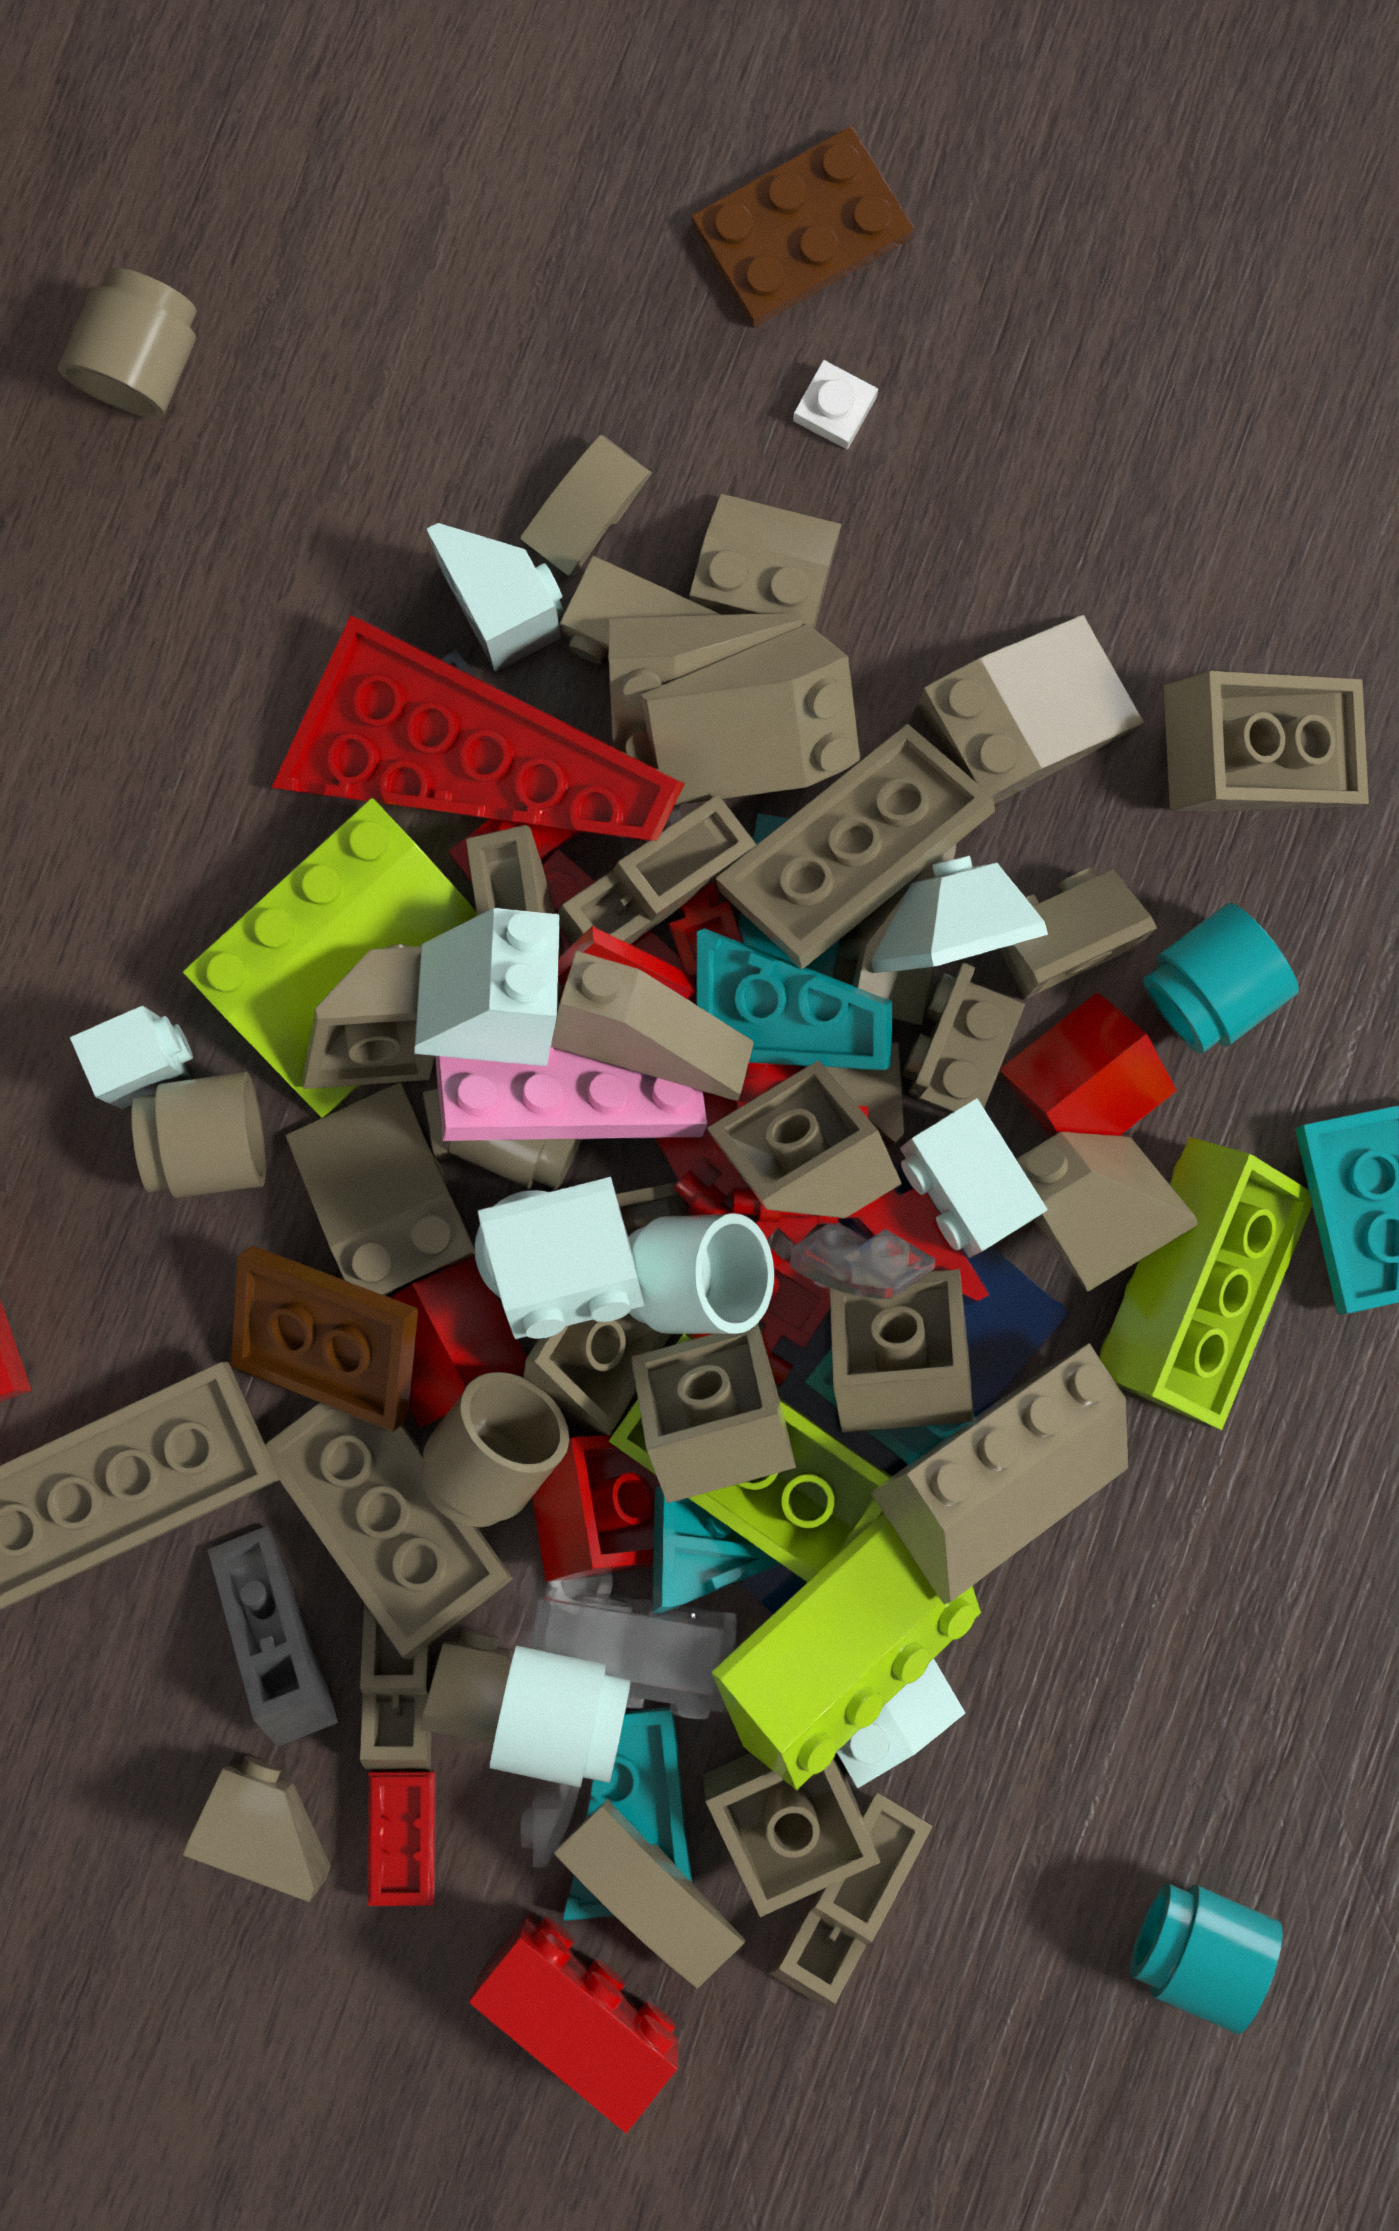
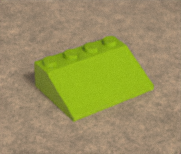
[183,798,477,1118]

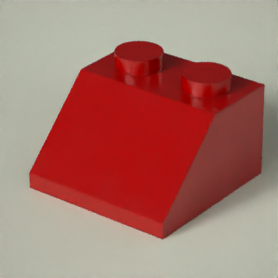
[532,1435,660,1582]

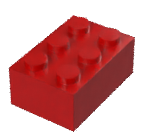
[469,1913,679,2133]

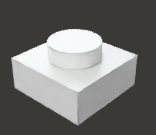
[793,360,878,450]

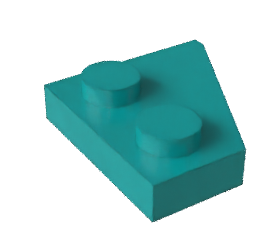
[652,1486,781,1614]

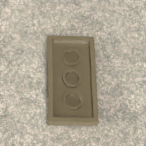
[716,724,995,969]
[265,1402,513,1659]

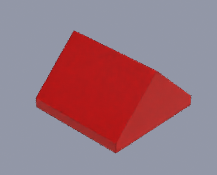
[999,992,1177,1137]
[390,1256,528,1429]

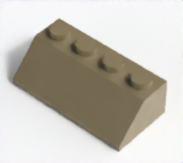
[870,1343,1128,1605]

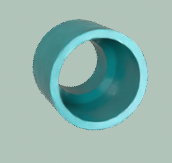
[1143,902,1299,1054]
[1130,1883,1283,2034]

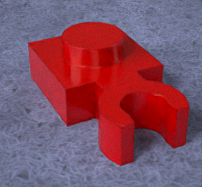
[669,881,745,987]

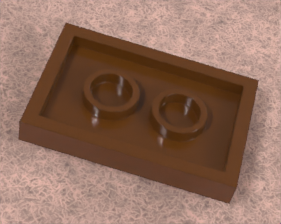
[692,125,914,328]
[231,1245,418,1432]

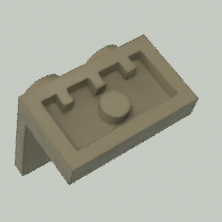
[901,963,1025,1114]

